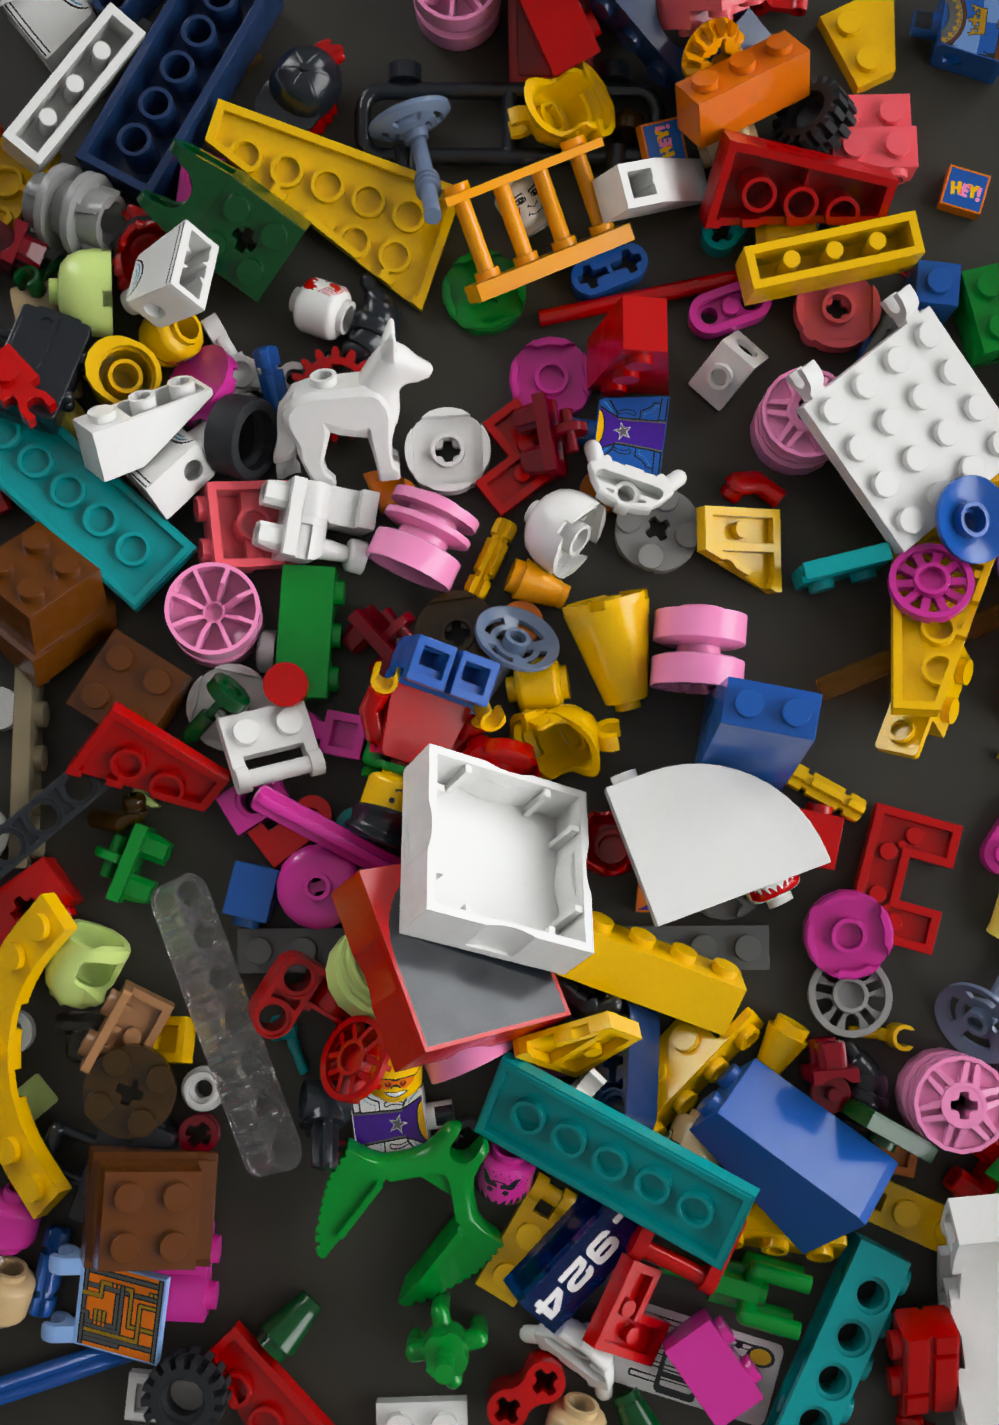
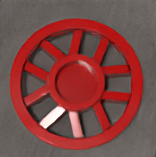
[320,1015,392,1104]

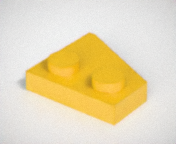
[817,0,896,95]

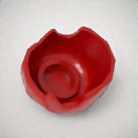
[586,811,633,877]

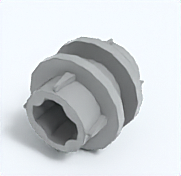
[22,162,127,254]

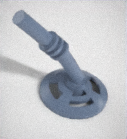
[368,95,451,225]
[469,606,560,715]
[935,976,999,1064]

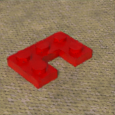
[852,803,964,955]

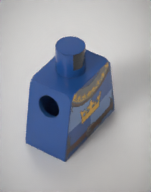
[909,0,999,84]

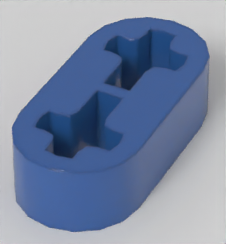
[570,242,648,301]

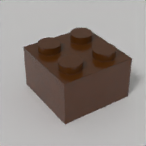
[66,628,196,732]

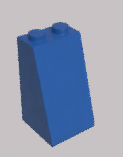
[694,676,823,792]
[689,1058,898,1254]

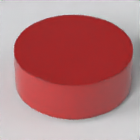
[263,662,309,708]

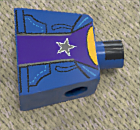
[573,396,670,476]

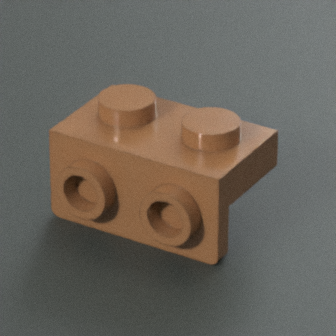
[77,979,175,1087]

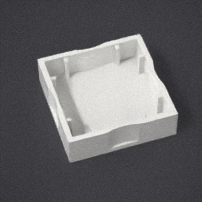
[399,743,594,975]

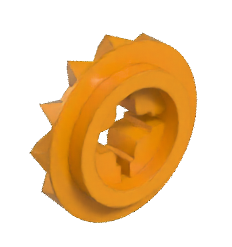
[681,17,745,78]

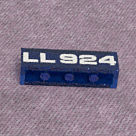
[503,1193,639,1334]

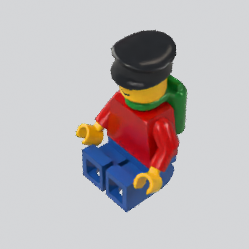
[345,634,506,849]

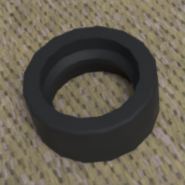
[204,394,277,481]

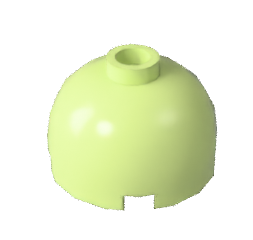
[49,248,113,337]

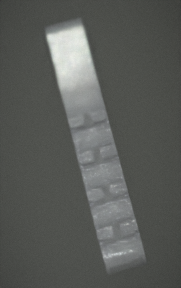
[151,873,302,1177]

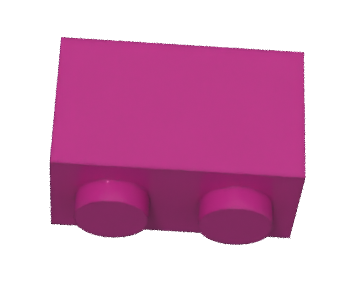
[663,1307,764,1425]

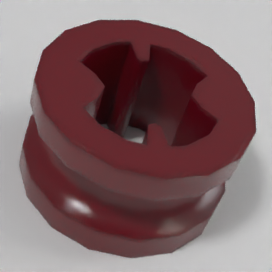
[178,1112,222,1151]

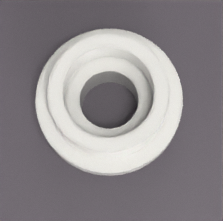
[181,1065,227,1112]

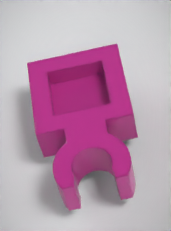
[307,709,367,762]

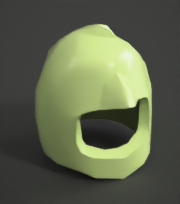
[45,919,131,1009]

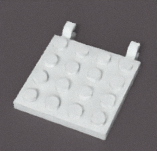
[785,284,999,554]

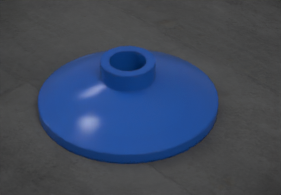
[935,475,999,564]

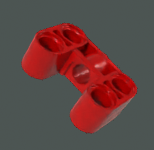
[248,950,367,1070]

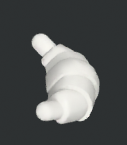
[584,440,687,516]
[519,1317,614,1401]

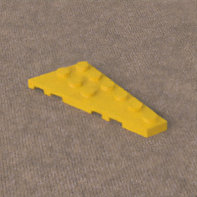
[205,98,456,314]
[891,474,999,717]

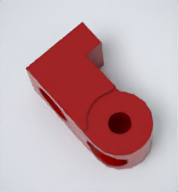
[247,795,334,869]

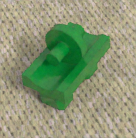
[93,823,174,904]

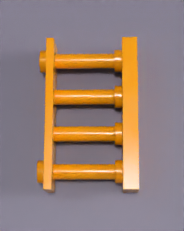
[439,134,635,304]

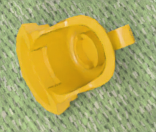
[507,61,616,148]
[510,704,621,780]

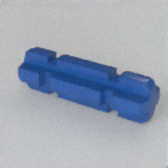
[252,345,288,414]
[28,1224,72,1318]

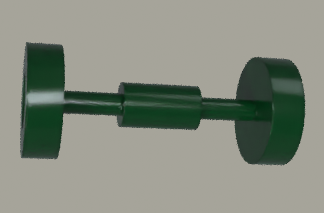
[180,673,250,745]

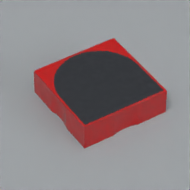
[331,863,571,1073]

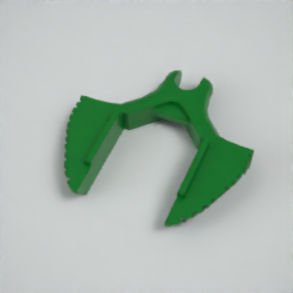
[315,1120,503,1307]

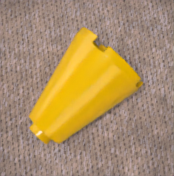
[562,588,649,712]

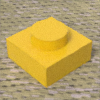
[152,1016,197,1064]

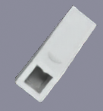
[592,158,707,224]
[72,375,213,482]

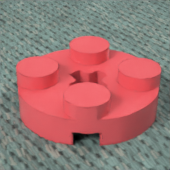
[793,280,881,353]

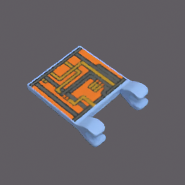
[41,1243,171,1366]

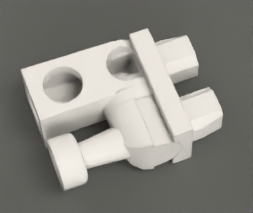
[252,475,380,575]

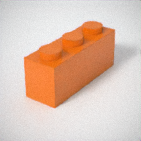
[675,30,810,149]

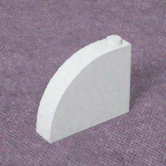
[604,763,831,927]

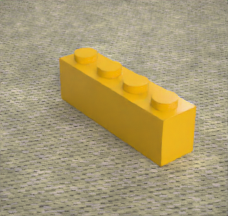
[735,210,926,306]
[557,911,747,1036]

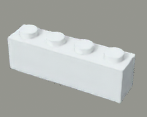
[2,2,146,175]

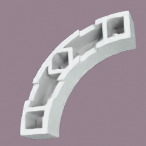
[937,1193,999,1425]

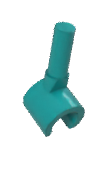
[270,1015,310,1075]

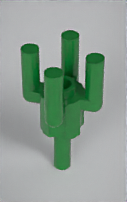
[657,1250,813,1341]
[405,1290,488,1389]

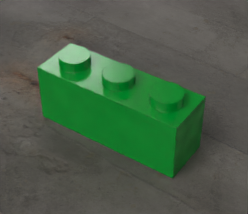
[275,564,346,703]

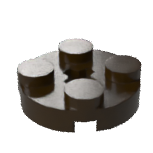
[414,590,501,661]
[82,1043,177,1139]

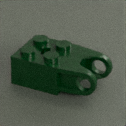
[137,138,312,302]

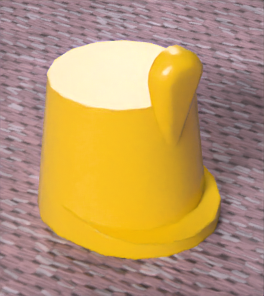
[82,335,162,405]

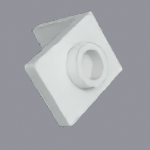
[688,330,769,411]

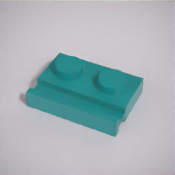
[791,542,893,594]

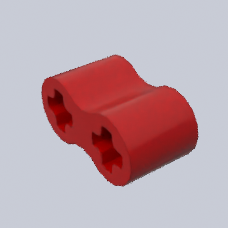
[487,1348,566,1425]

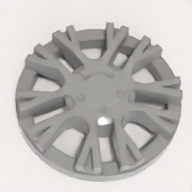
[807,967,893,1038]

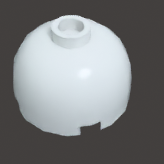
[524,489,607,579]

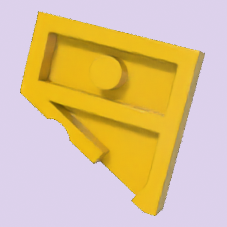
[696,505,782,594]
[512,1011,642,1078]

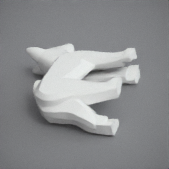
[273,318,433,486]

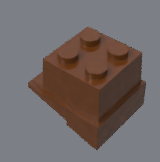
[0,521,118,688]
[80,1145,219,1272]

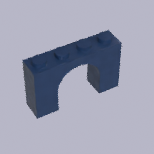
[589,0,771,108]

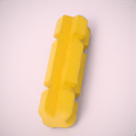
[464,517,517,600]
[786,764,867,822]

